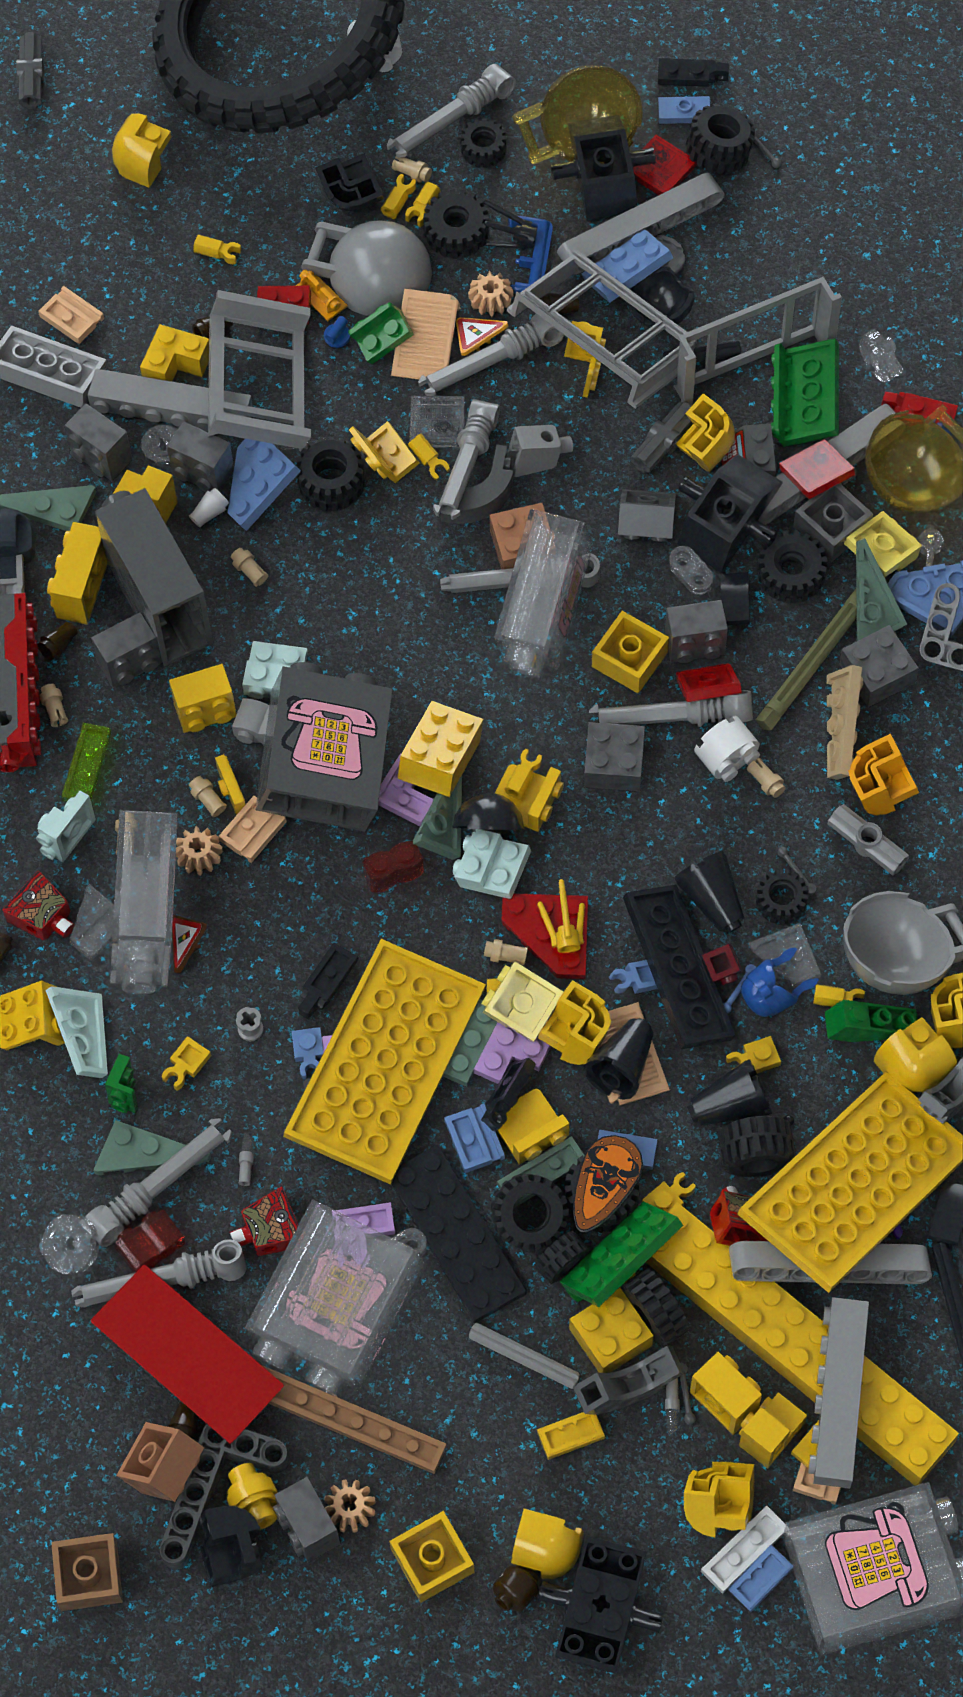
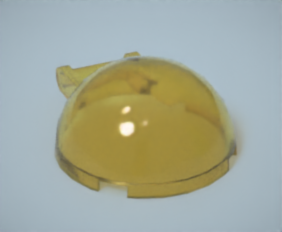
[512,64,643,164]
[865,404,963,514]

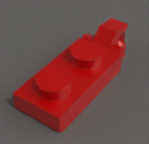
[881,391,958,431]

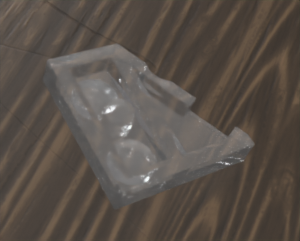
[70,884,130,961]
[749,923,822,987]

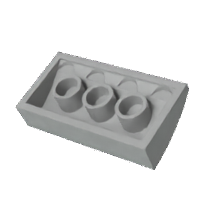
[0,326,106,408]

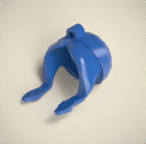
[741,948,819,1017]

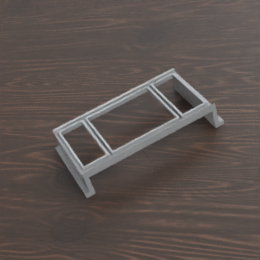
[507,250,697,409]
[673,277,842,406]
[208,290,311,451]

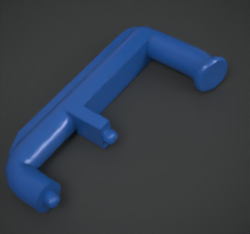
[508,216,553,294]

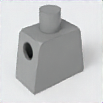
[507,425,573,477]

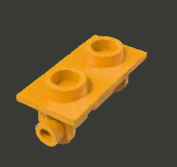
[295,269,348,321]

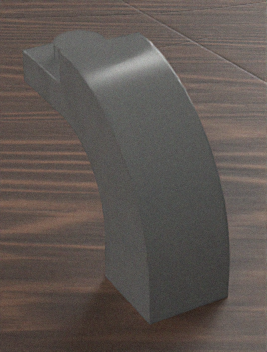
[440,445,514,524]
[918,1057,963,1124]
[573,1346,685,1415]

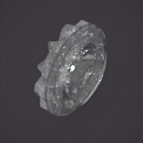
[141,425,177,465]

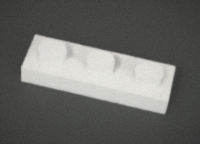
[701,1506,789,1594]

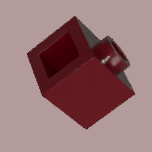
[702,944,743,985]

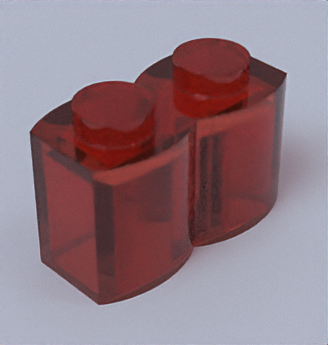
[363,841,424,892]
[115,1210,185,1273]

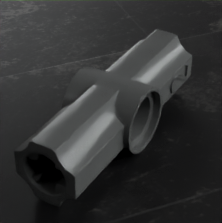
[16,32,45,109]
[631,402,692,473]

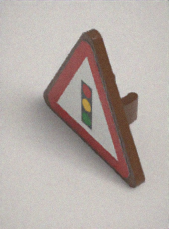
[171,915,207,973]

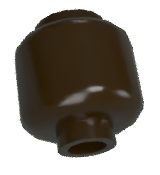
[493,1565,539,1612]

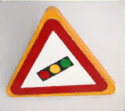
[456,317,508,356]

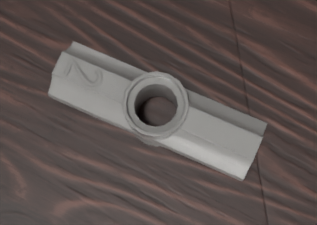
[828,804,909,875]

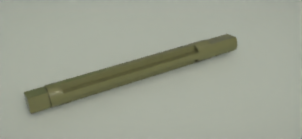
[755,589,857,731]

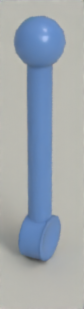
[723,964,756,1014]

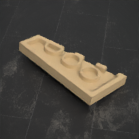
[827,665,863,780]

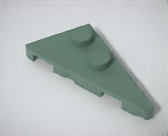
[0,485,96,531]
[856,538,907,641]
[413,776,462,860]
[93,1120,211,1175]

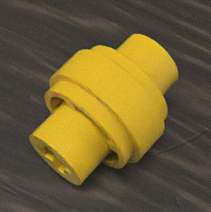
[227,1463,278,1530]

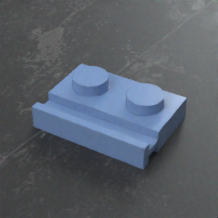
[444,1104,505,1173]

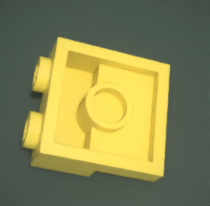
[844,511,922,578]
[481,962,564,1042]

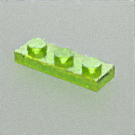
[61,723,111,802]

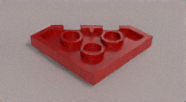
[502,894,588,979]

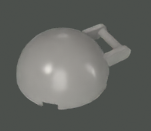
[301,220,432,316]
[843,891,963,995]

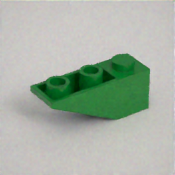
[825,1000,918,1042]

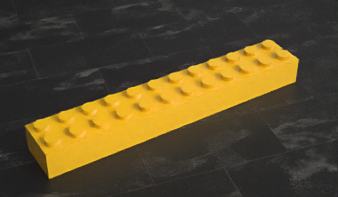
[646,1202,959,1487]

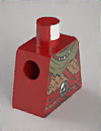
[2,871,75,940]
[710,1186,768,1246]
[230,1187,305,1256]

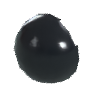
[628,266,695,328]
[452,792,524,832]

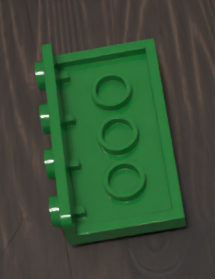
[771,338,839,447]
[560,1201,684,1307]

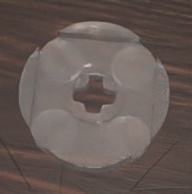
[859,329,903,383]
[39,1214,99,1274]

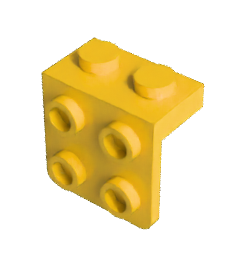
[564,321,606,398]
[349,421,420,483]
[495,764,564,832]
[0,980,65,1050]
[497,1089,569,1165]

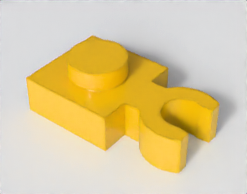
[162,1036,211,1091]
[726,1036,781,1073]
[642,1172,696,1212]

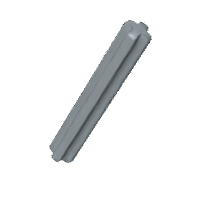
[469,1323,580,1389]

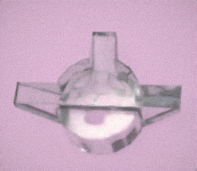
[916,524,943,566]

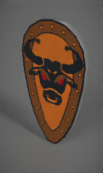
[573,1135,643,1232]

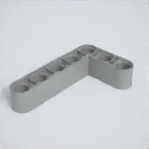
[920,583,963,671]

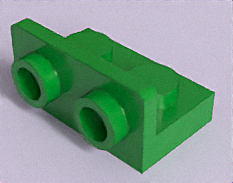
[348,302,414,364]
[105,1053,138,1113]

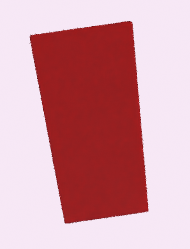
[91,1265,284,1444]

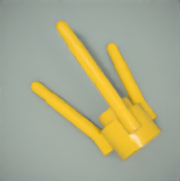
[537,879,585,953]

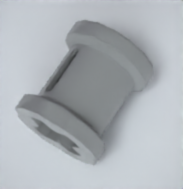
[236,1007,263,1041]

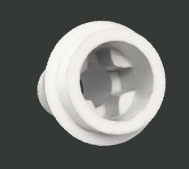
[189,488,229,527]

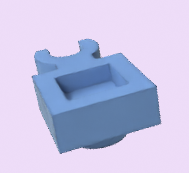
[609,960,657,994]
[291,1027,324,1080]

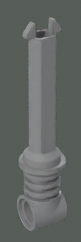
[387,64,516,158]
[418,314,564,396]
[433,399,500,520]
[440,552,600,593]
[589,690,753,727]
[82,1118,232,1247]
[71,1239,246,1308]

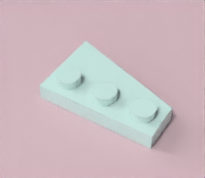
[46,986,108,1078]

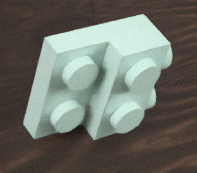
[242,641,308,699]
[36,791,96,862]
[453,829,531,899]

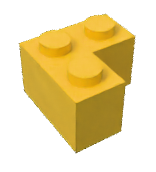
[140,324,209,382]
[113,465,178,524]
[739,1392,807,1469]

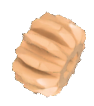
[468,271,513,317]
[174,826,223,876]
[324,1480,376,1533]

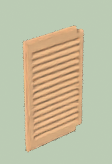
[391,289,458,380]
[596,1002,670,1105]

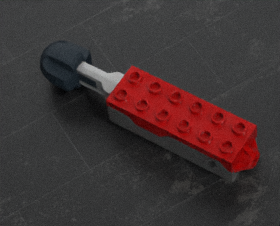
[0,508,41,773]

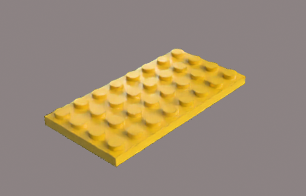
[283,939,486,1184]
[738,1072,963,1293]

